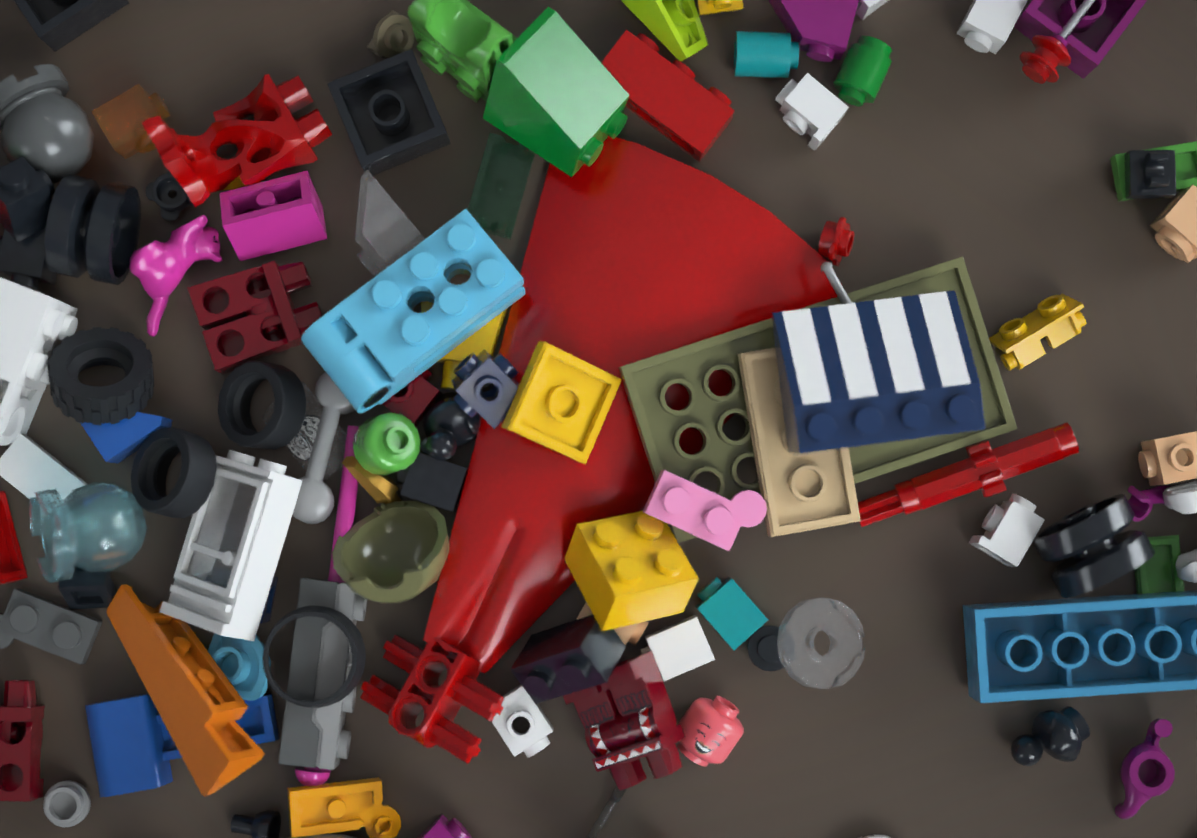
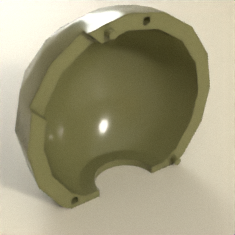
[332,501,450,603]

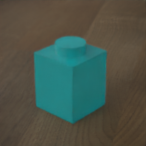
[695,577,768,650]

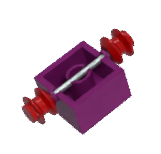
[1014,0,1147,84]

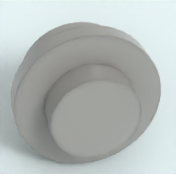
[43,780,91,827]

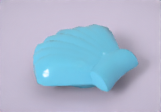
[208,633,271,701]

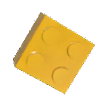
[564,511,699,631]

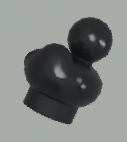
[420,392,482,461]
[1011,706,1090,766]

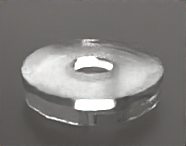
[777,597,865,689]

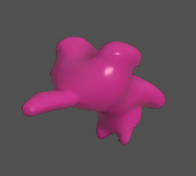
[130,214,222,337]

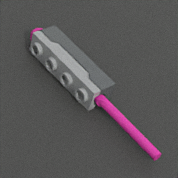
[278,425,367,786]

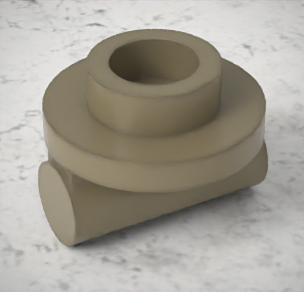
[367,10,415,58]

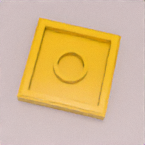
[502,341,622,464]

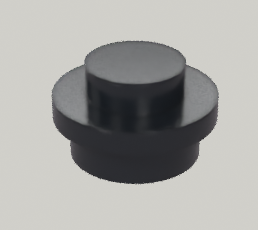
[747,625,793,671]

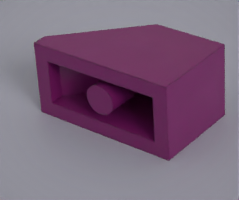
[768,0,859,62]

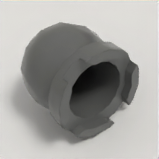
[0,64,94,183]

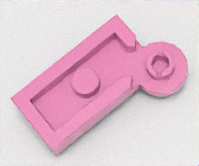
[643,470,767,551]

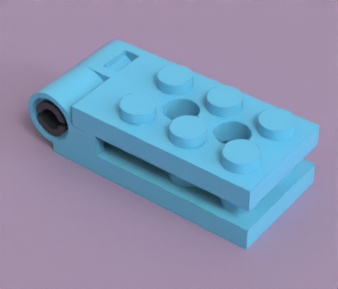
[301,209,526,413]

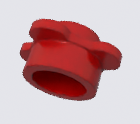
[818,217,854,266]

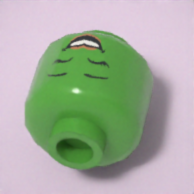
[353,412,421,475]

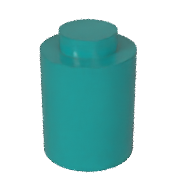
[733,31,799,78]

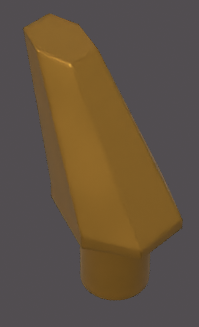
[342,456,402,504]

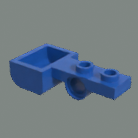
[85,693,280,797]

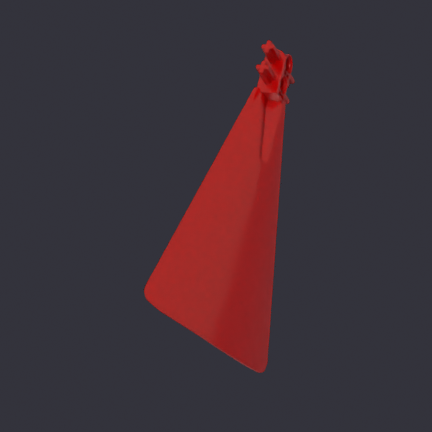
[360,136,838,763]

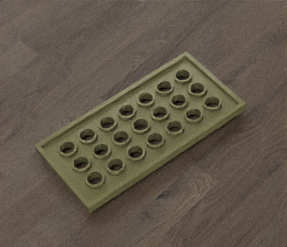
[618,256,1017,543]

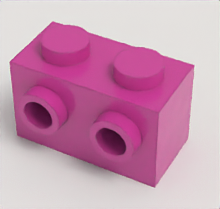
[219,171,327,261]

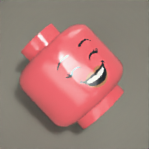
[677,696,744,767]

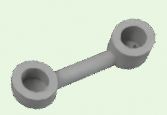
[292,372,355,524]

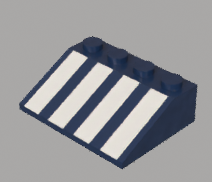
[771,290,986,454]

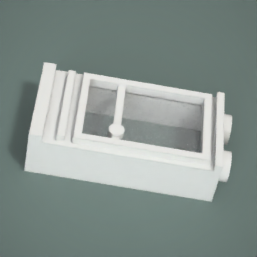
[160,450,303,641]

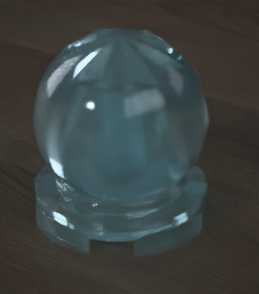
[29,482,148,583]

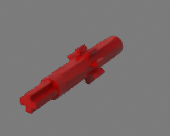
[858,422,1079,527]

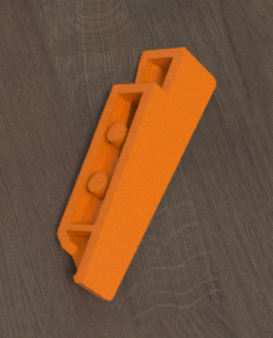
[106,584,264,796]

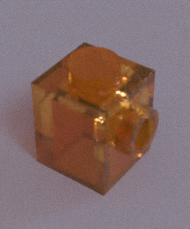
[91,84,171,159]

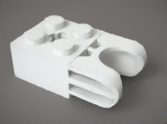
[0,277,78,446]

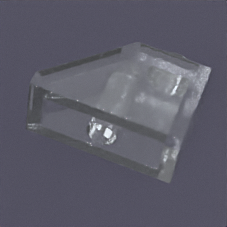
[355,170,425,276]

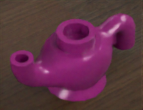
[1115,718,1175,820]

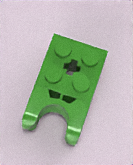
[408,0,517,102]

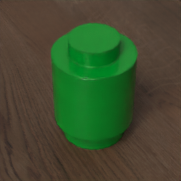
[833,35,892,107]

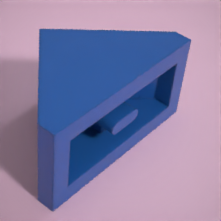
[80,412,173,464]

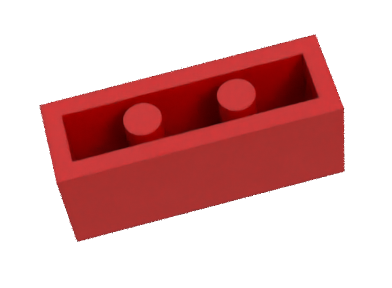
[601,29,735,162]

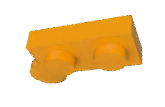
[287,777,401,838]

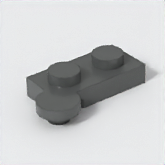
[0,589,103,665]

